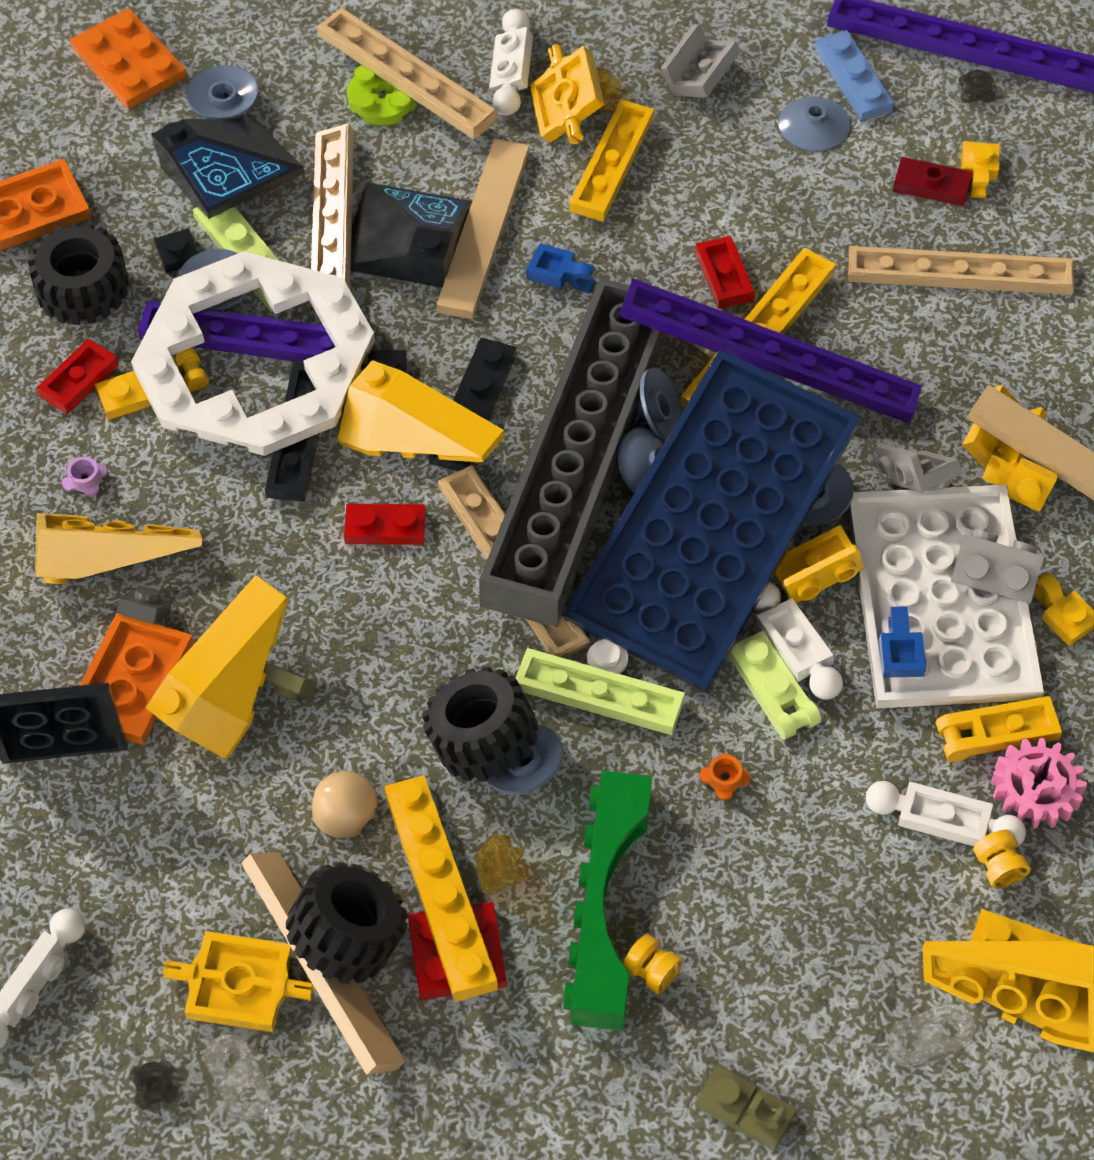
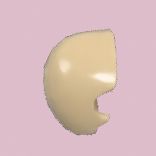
[312,770,377,838]

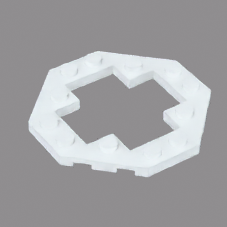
[131,251,375,456]

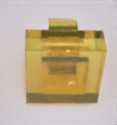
[596,67,622,113]
[474,835,529,894]

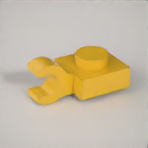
[961,141,1000,199]
[982,455,1058,512]
[1033,572,1094,646]

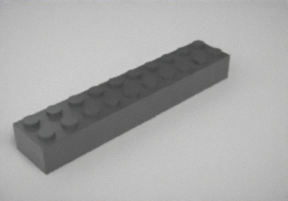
[479,278,667,628]

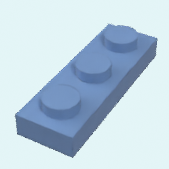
[815,30,894,121]

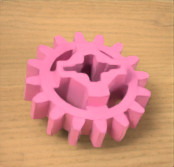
[991,738,1087,829]

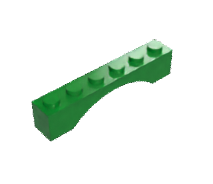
[563,770,652,1031]

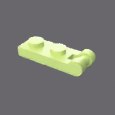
[728,630,822,740]

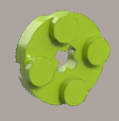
[347,65,418,126]

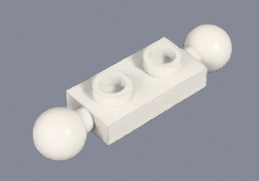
[489,9,533,116]
[754,582,843,700]
[866,781,1026,847]
[0,909,85,1049]

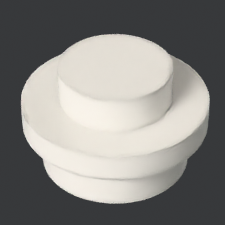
[587,639,628,674]

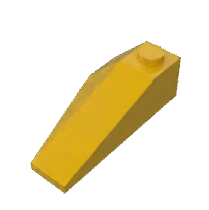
[337,360,505,462]
[35,513,202,584]
[146,575,289,759]
[922,941,1094,1052]

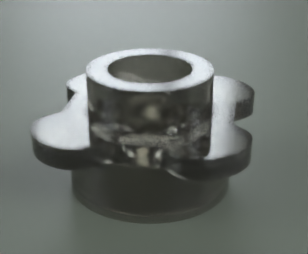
[958,69,996,103]
[130,1060,179,1109]

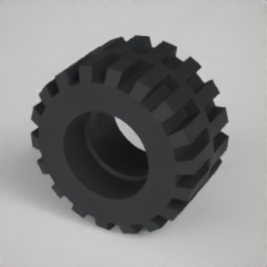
[28,223,129,325]
[423,667,539,782]
[285,862,408,984]

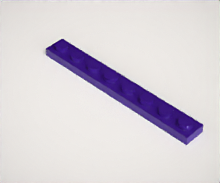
[827,0,1094,93]
[619,278,922,423]

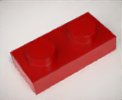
[695,235,755,309]
[36,338,119,415]
[344,503,426,545]

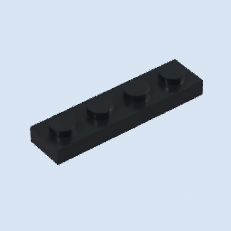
[429,338,517,471]
[265,363,320,502]

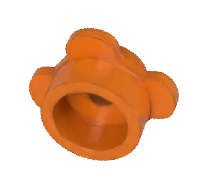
[700,753,750,800]

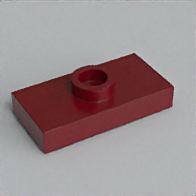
[893,157,973,206]

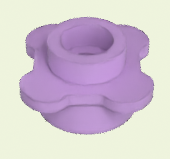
[62,457,107,497]

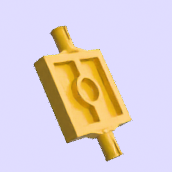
[530,44,605,144]
[163,931,314,1033]

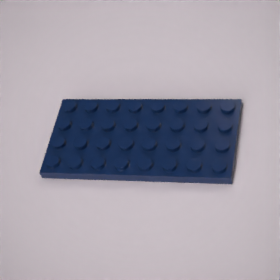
[563,349,861,693]

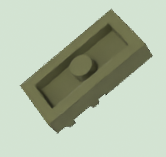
[256,662,317,700]
[695,1065,797,1151]

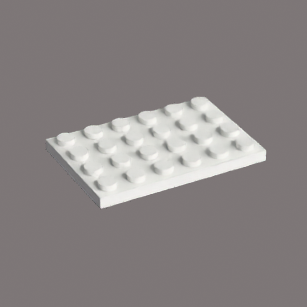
[848,485,1044,708]

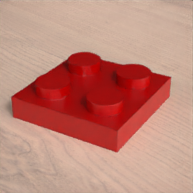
[408,901,507,1001]

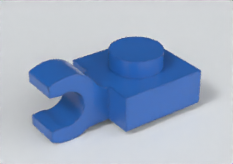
[526,243,596,293]
[879,606,926,678]

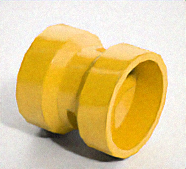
[973,829,1031,889]
[623,933,684,995]

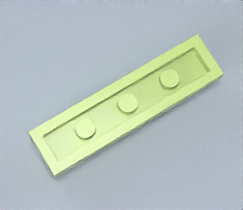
[193,207,279,312]
[516,648,685,735]

